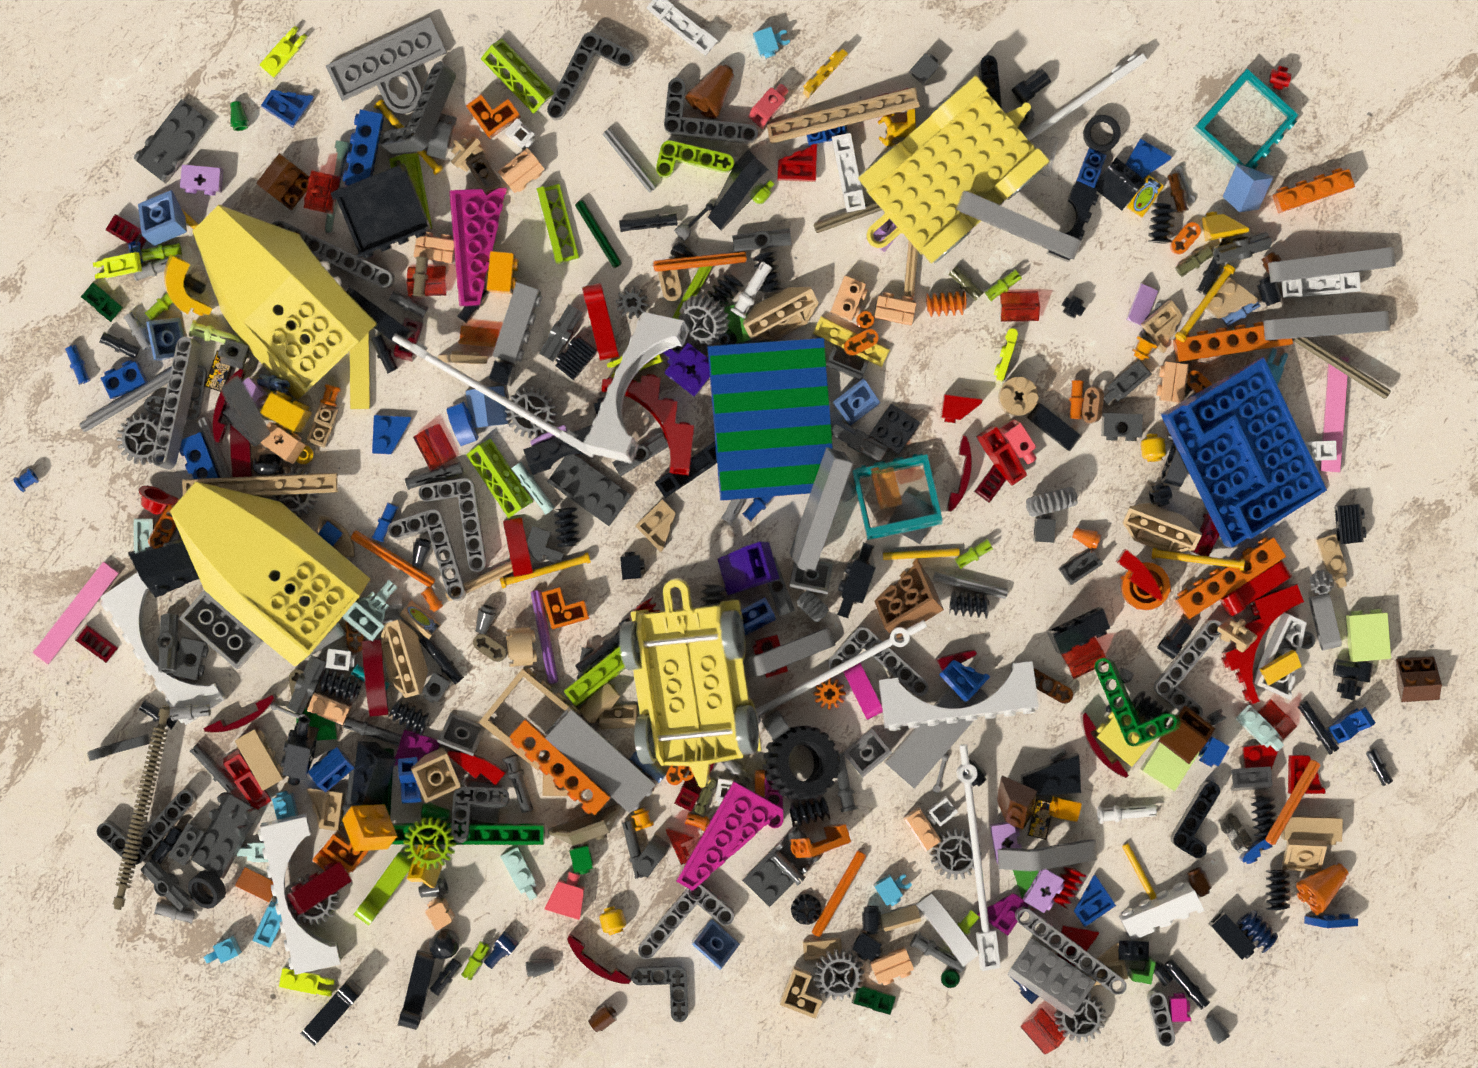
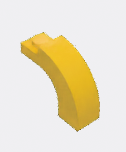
[164,254,212,316]

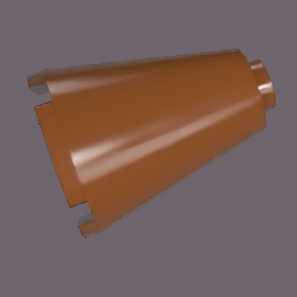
[685,64,734,119]

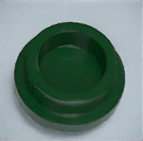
[941,969,960,988]

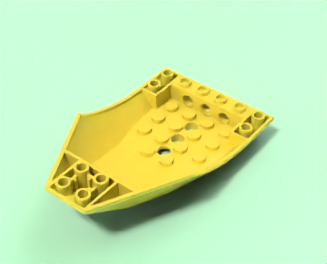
[192,205,377,400]
[170,481,370,666]

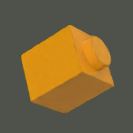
[1049,796,1082,822]

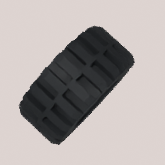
[763,725,840,800]

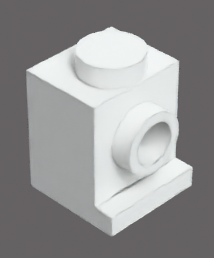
[326,648,356,671]

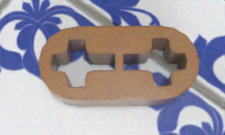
[1082,387,1104,423]

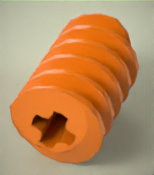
[926,291,966,317]

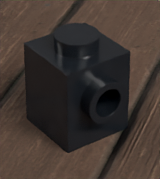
[620,552,645,580]
[852,930,883,961]
[1118,941,1149,961]

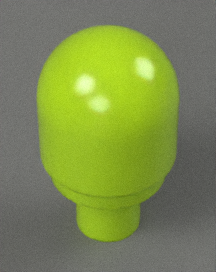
[753,180,775,204]

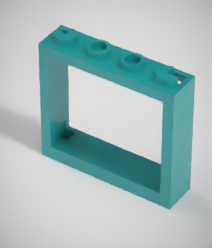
[1193,69,1298,169]
[852,454,943,540]

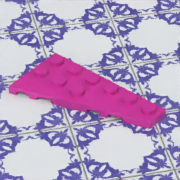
[449,188,507,306]
[676,781,784,891]

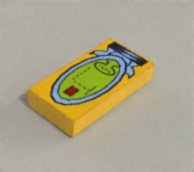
[1126,175,1164,218]

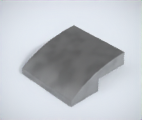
[887,491,934,544]
[457,779,504,823]

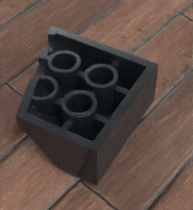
[128,539,199,598]
[1047,607,1110,654]

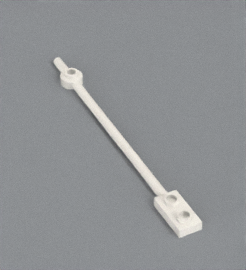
[1024,53,1147,141]
[392,334,595,458]
[755,620,927,724]
[956,744,1001,971]

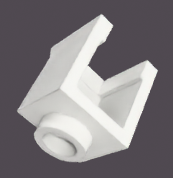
[505,119,536,150]
[715,777,738,805]
[927,796,958,827]

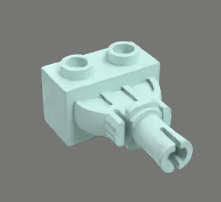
[342,580,398,641]

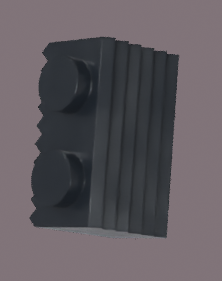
[555,336,598,381]
[1334,504,1366,544]

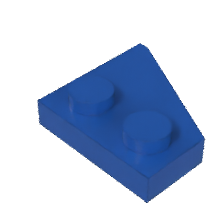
[261,90,314,128]
[1125,139,1172,178]
[372,415,412,455]
[939,660,990,702]
[1074,875,1116,927]
[1304,913,1358,928]

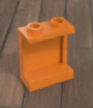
[791,824,851,858]

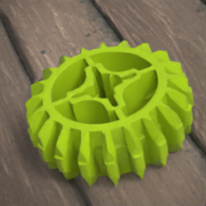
[404,817,456,870]

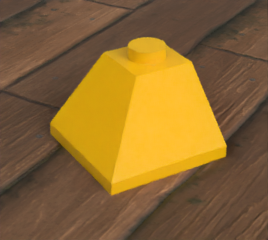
[1201,211,1249,241]

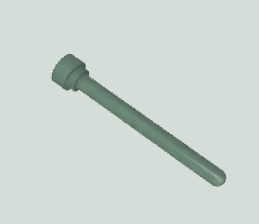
[325,140,351,233]

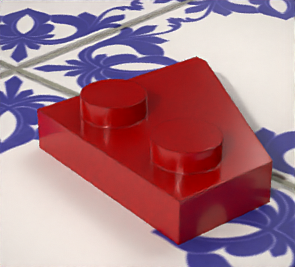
[777,144,817,182]
[1242,744,1278,770]
[1288,755,1326,794]
[1057,925,1099,967]

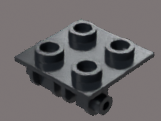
[1094,157,1146,211]
[869,403,921,454]

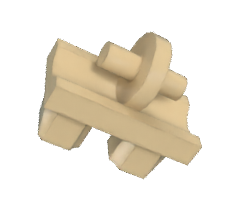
[450,136,485,172]
[1217,617,1257,652]

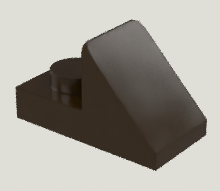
[466,153,503,195]

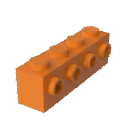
[1272,167,1355,214]

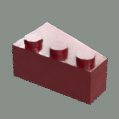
[286,861,352,915]

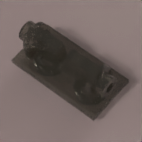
[1218,812,1253,853]

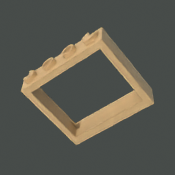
[478,668,582,771]

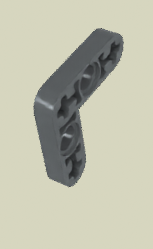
[144,365,207,420]
[87,734,150,761]
[451,787,510,843]
[631,966,688,1022]

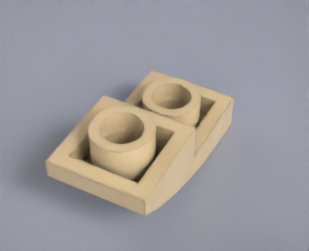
[307,403,338,448]
[580,683,620,723]

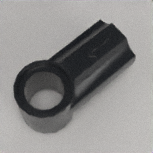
[1011,69,1051,105]
[1157,619,1194,660]
[1333,659,1373,683]

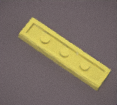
[812,316,890,367]
[350,332,370,409]

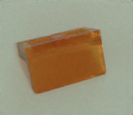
[458,325,500,348]
[871,467,902,510]

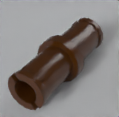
[1167,173,1189,213]

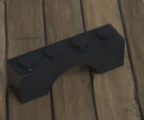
[1047,181,1099,262]
[523,425,593,475]
[654,442,717,498]

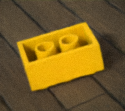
[260,391,312,433]

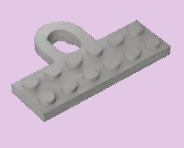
[326,17,447,114]

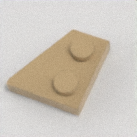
[1206,277,1258,319]
[1141,300,1183,353]
[438,351,488,364]
[635,499,676,552]
[307,788,345,831]
[1087,942,1128,986]

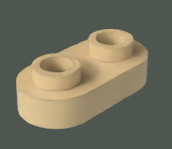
[658,270,682,301]

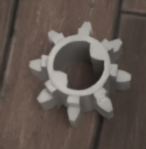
[1310,569,1334,595]

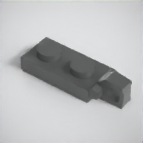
[1104,360,1152,404]

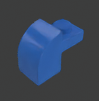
[1328,707,1376,744]
[398,757,422,804]

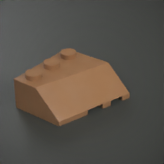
[874,558,944,638]

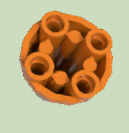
[1296,863,1349,915]

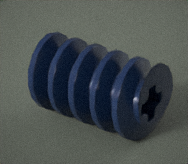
[1236,910,1278,953]

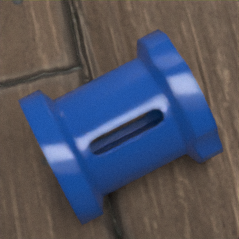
[13,468,39,493]

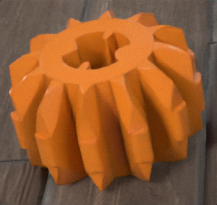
[813,678,846,710]

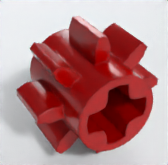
[1269,65,1292,91]

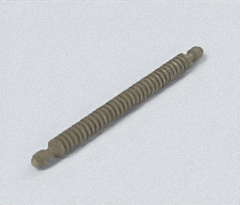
[113,705,170,910]

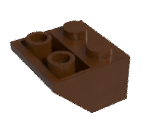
[256,153,315,211]
[1396,656,1442,702]
[1158,705,1216,764]

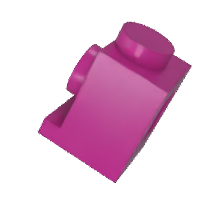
[1169,992,1191,1022]

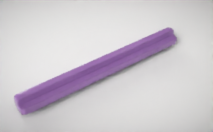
[531,590,558,684]

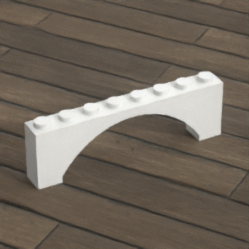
[585,312,690,463]
[100,573,227,725]
[879,661,1039,731]
[258,813,341,975]

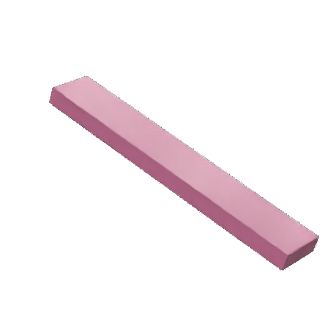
[1320,357,1349,472]
[33,562,119,664]

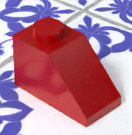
[940,395,983,423]

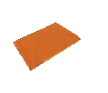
[235,867,274,902]

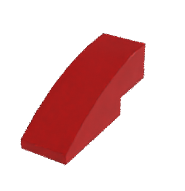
[976,426,1028,486]
[503,517,533,577]
[1115,549,1163,601]
[223,749,271,809]
[447,750,506,785]

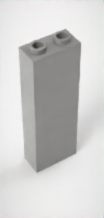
[789,447,853,571]
[885,687,989,789]
[543,706,655,813]

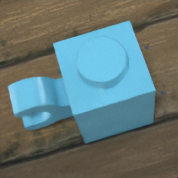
[753,27,790,59]
[272,791,299,820]
[873,874,912,906]
[204,935,242,963]

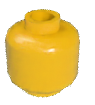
[1140,434,1166,462]
[599,906,627,935]

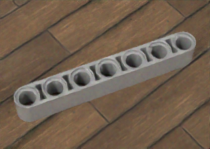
[956,191,1081,260]
[272,220,394,288]
[1268,247,1396,283]
[1263,311,1390,340]
[152,336,202,470]
[1015,907,1127,995]

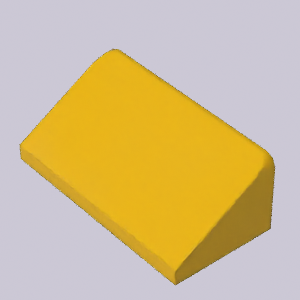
[1259,650,1302,686]

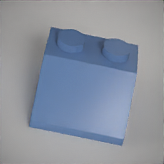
[138,190,187,246]

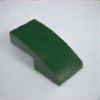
[81,282,123,322]
[851,986,896,1015]

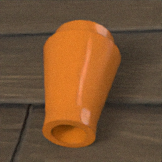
[1072,527,1102,549]

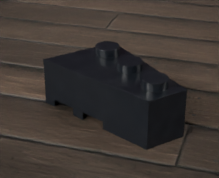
[350,741,397,806]
[1020,753,1081,795]

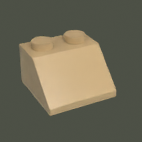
[411,747,461,803]

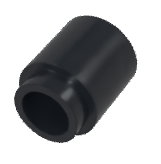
[1257,277,1281,306]
[963,758,987,787]
[862,906,882,934]

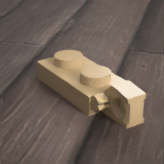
[1316,534,1348,588]

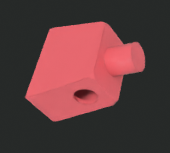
[748,84,789,130]
[999,419,1037,464]
[545,871,584,920]

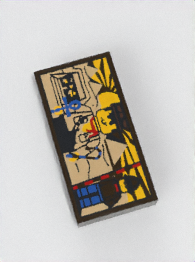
[204,350,233,392]
[1027,798,1052,840]

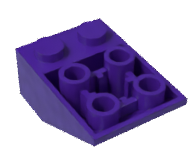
[717,541,779,596]

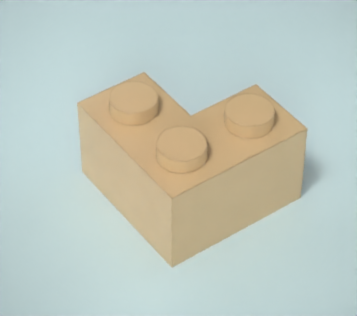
[779,966,823,1019]

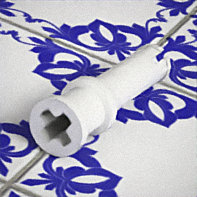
[730,262,772,319]
[1097,804,1157,824]

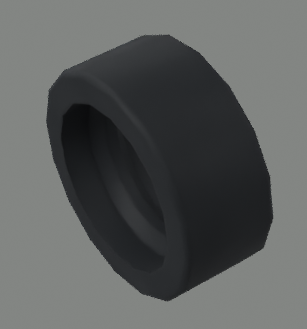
[1083,115,1121,152]
[188,870,226,909]

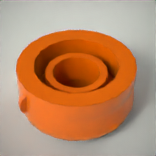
[1120,562,1171,610]

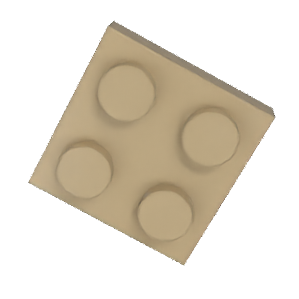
[1282,839,1327,872]

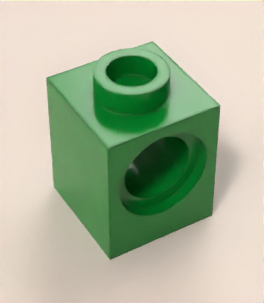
[569,844,594,875]

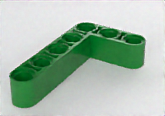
[1094,658,1181,747]

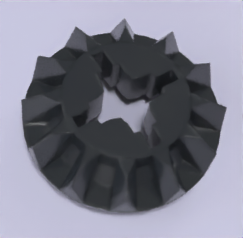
[791,894,821,925]

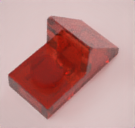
[1257,699,1297,740]
[666,827,694,865]

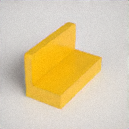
[407,845,445,888]

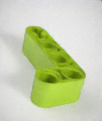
[656,140,734,178]
[353,852,412,926]

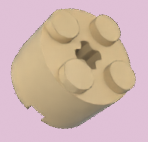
[998,377,1038,416]
[506,627,537,667]

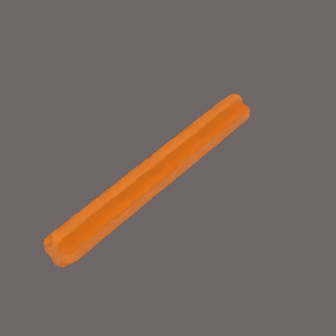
[653,251,747,272]
[351,531,435,587]
[1265,760,1321,845]
[812,851,866,937]

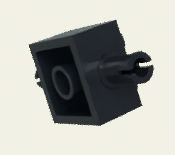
[837,542,876,618]
[281,716,319,786]

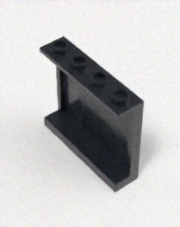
[330,163,431,259]

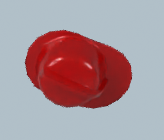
[138,485,179,515]

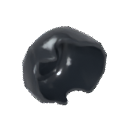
[253,454,283,476]
[429,929,460,960]

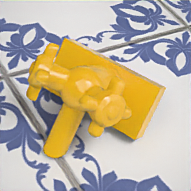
[878,109,916,147]

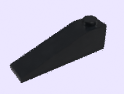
[708,149,775,231]

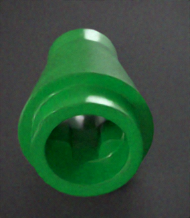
[230,101,249,131]
[421,802,450,821]

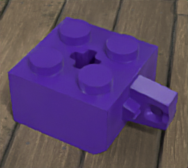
[663,343,710,397]

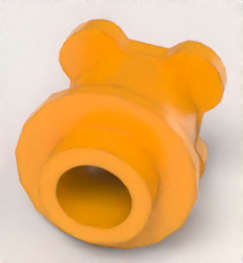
[1132,336,1158,361]
[631,807,654,831]

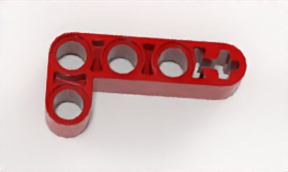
[582,282,619,361]
[1220,560,1292,616]

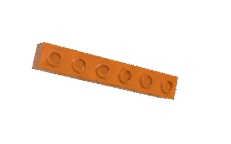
[1173,322,1293,363]
[1174,536,1286,619]
[509,719,611,815]

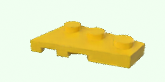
[803,48,848,99]

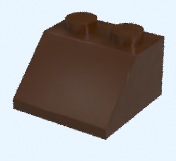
[997,775,1037,830]

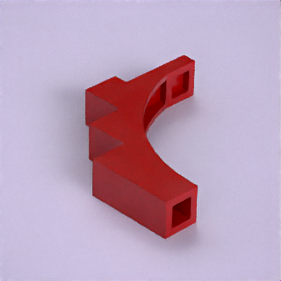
[602,374,694,475]
[1221,584,1304,704]

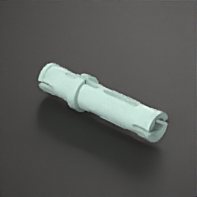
[511,462,555,515]

